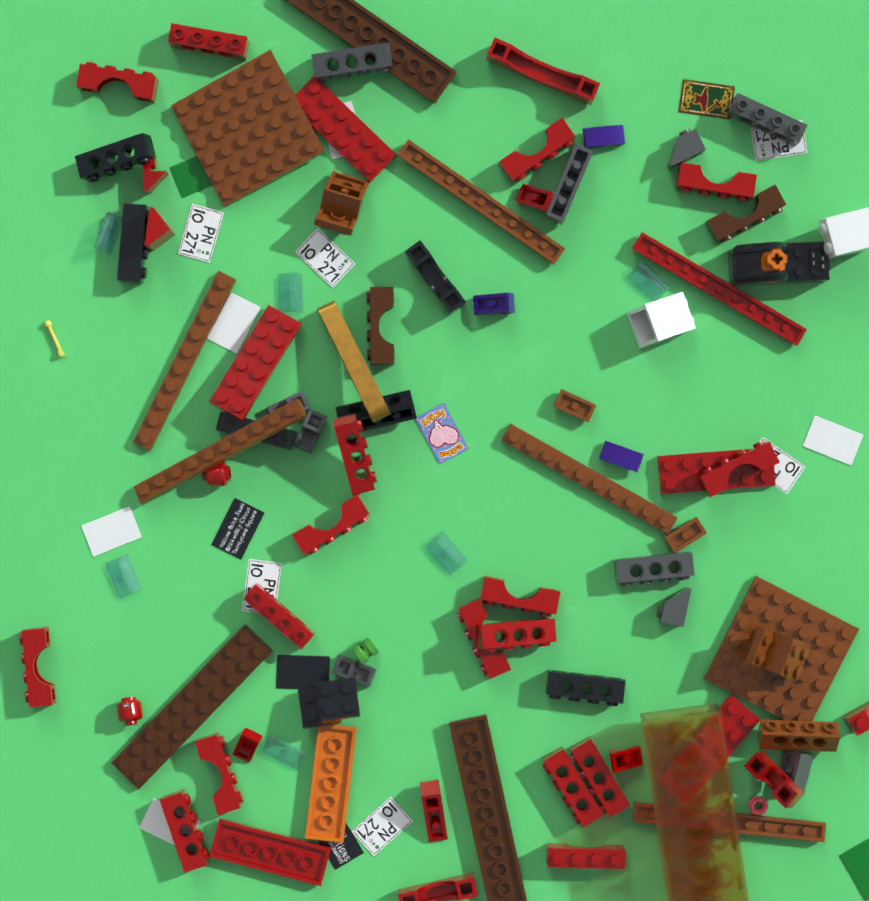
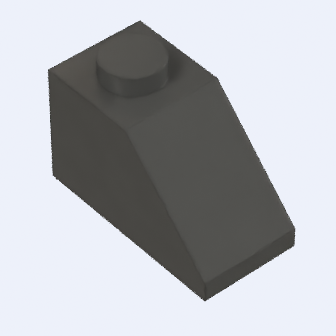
[667,129,706,169]
[656,587,691,627]

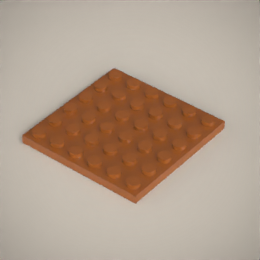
[171,50,325,207]
[704,576,859,721]

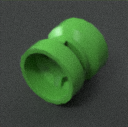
[352,637,379,664]

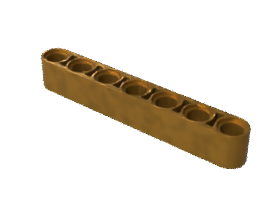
[317,301,390,422]

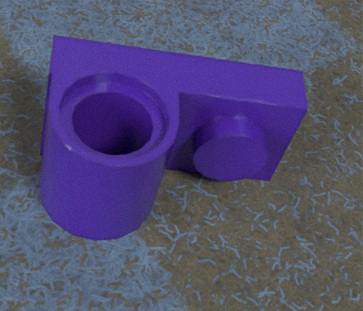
[473,292,515,315]

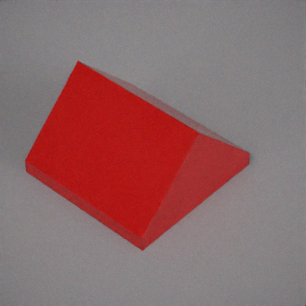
[144,207,175,251]

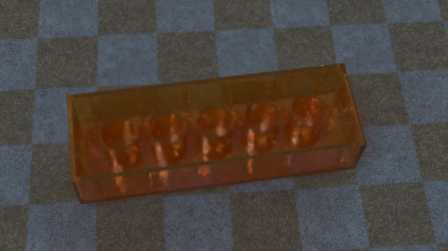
[640,703,748,901]

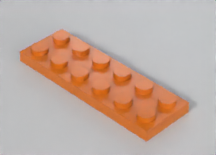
[305,724,357,843]

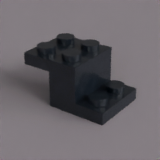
[298,677,360,729]

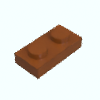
[553,389,596,423]
[664,517,707,554]

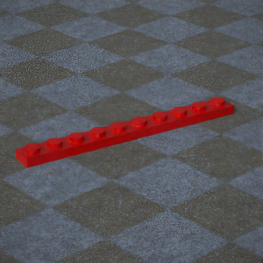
[632,232,807,346]

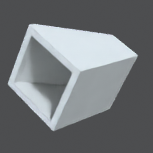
[819,207,869,259]
[627,292,696,349]

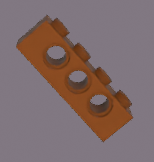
[757,719,840,752]

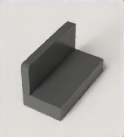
[780,750,813,792]

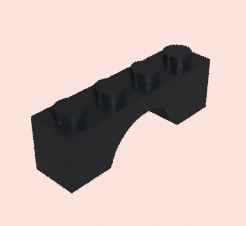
[405,240,466,315]

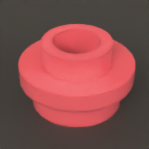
[748,796,768,816]

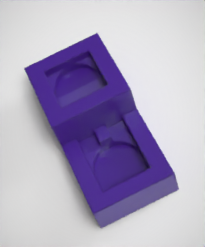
[582,125,625,148]
[599,441,644,473]

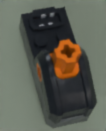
[728,242,830,286]

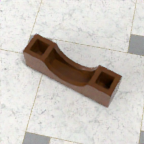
[705,184,786,243]
[367,287,394,365]

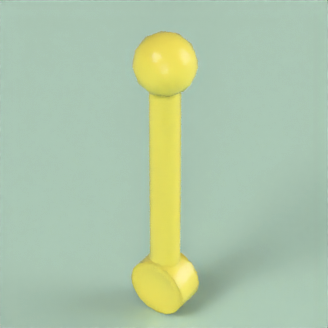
[44,320,65,358]

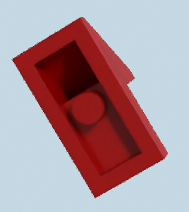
[143,158,168,194]
[516,184,554,213]
[232,728,262,763]
[610,746,643,773]

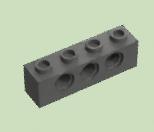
[311,43,393,81]
[726,93,807,146]
[545,144,593,225]
[614,552,695,586]

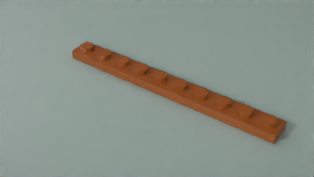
[397,139,565,265]
[133,271,236,451]
[134,399,307,505]
[501,424,678,534]
[632,802,826,842]

